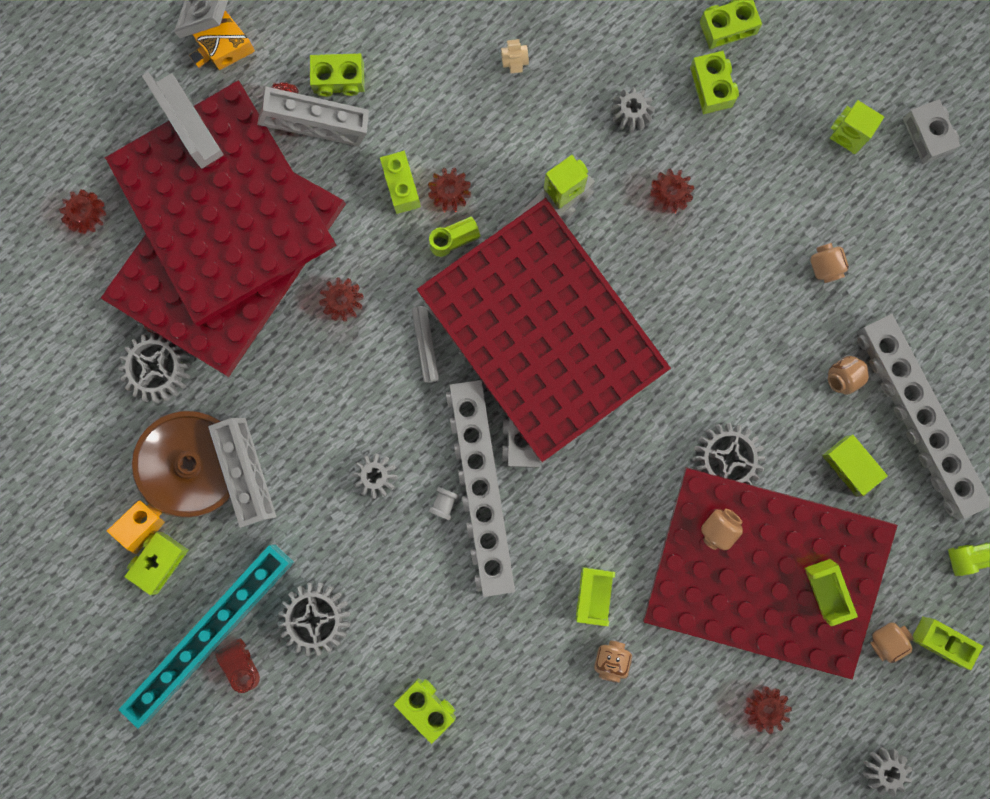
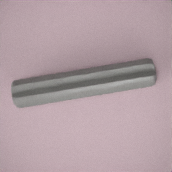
[412,306,439,383]

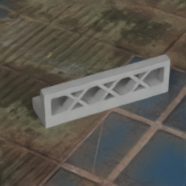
[142,72,224,169]
[257,86,369,146]
[208,418,276,528]

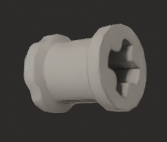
[428,487,459,520]

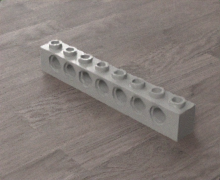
[856,314,990,519]
[446,380,515,597]

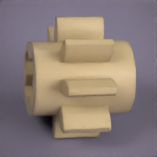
[501,39,529,73]

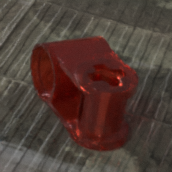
[215,638,260,693]

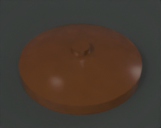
[132,411,230,518]

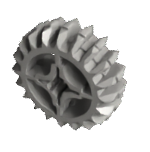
[118,332,192,403]
[692,423,766,485]
[278,583,351,656]

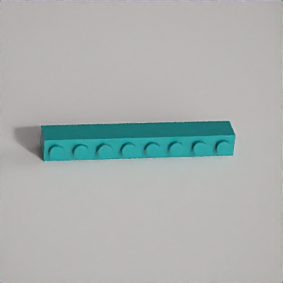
[118,545,295,729]

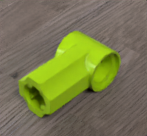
[429,216,481,257]
[948,542,990,576]

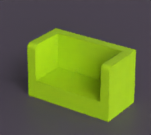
[822,434,888,497]
[805,559,858,626]
[575,567,616,627]

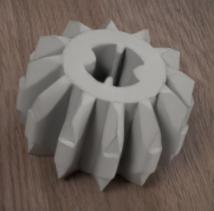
[610,87,655,133]
[352,453,398,499]
[863,748,913,797]

